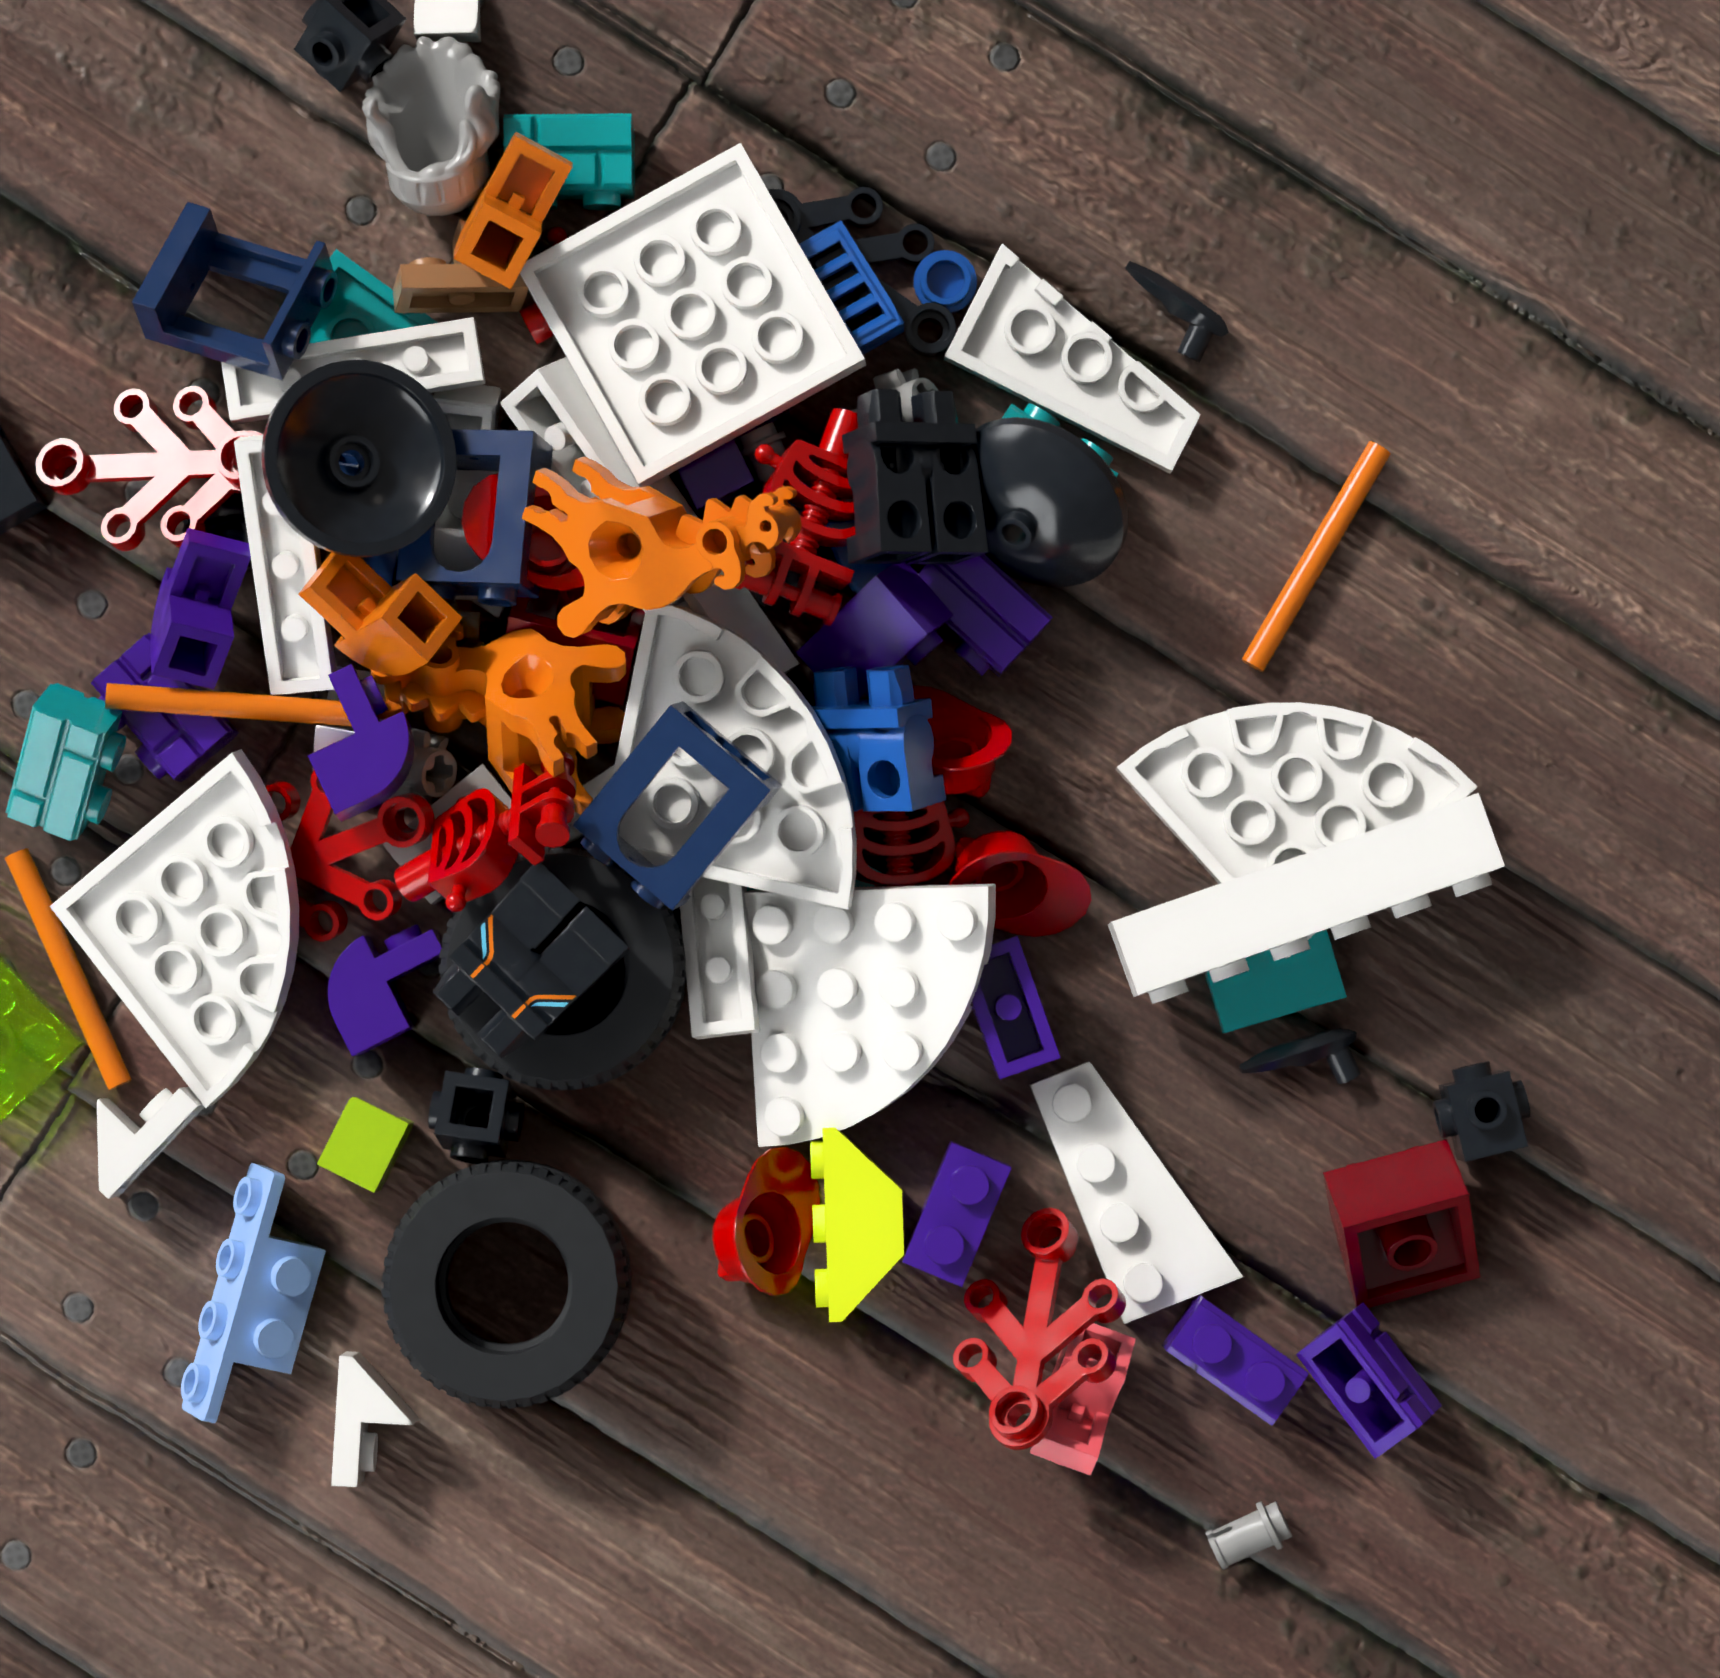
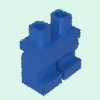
[811,665,946,811]

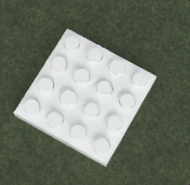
[520,143,866,487]

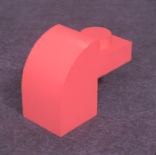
[1030,1323,1136,1476]

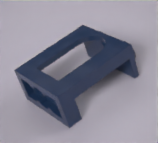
[132,202,338,381]
[396,429,553,607]
[572,701,782,910]

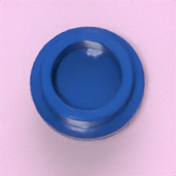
[914,250,977,314]

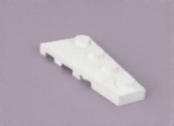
[944,244,1201,474]
[1030,1061,1243,1324]

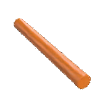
[1241,441,1391,672]
[105,683,352,727]
[4,848,132,1090]

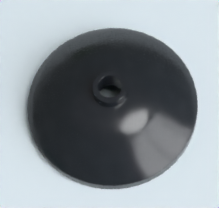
[261,360,457,557]
[971,417,1128,587]

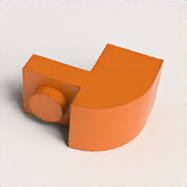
[453,132,573,290]
[299,552,463,676]

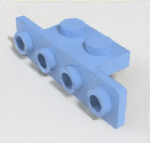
[181,1163,326,1423]

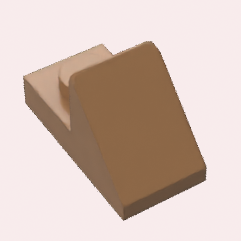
[393,219,528,313]

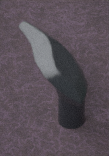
[1125,261,1229,363]
[1239,1028,1361,1084]

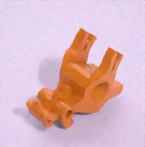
[522,456,802,638]
[370,623,626,815]

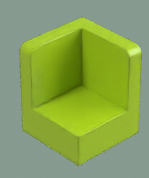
[317,1097,415,1193]

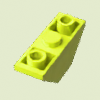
[810,1127,904,1322]

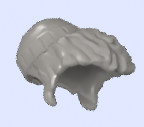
[362,36,500,216]

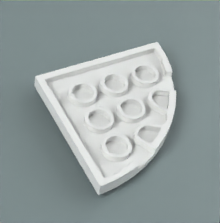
[613,604,857,910]
[1115,702,1478,958]
[50,749,299,1108]
[744,884,996,1147]

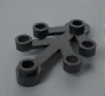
[768,187,956,357]

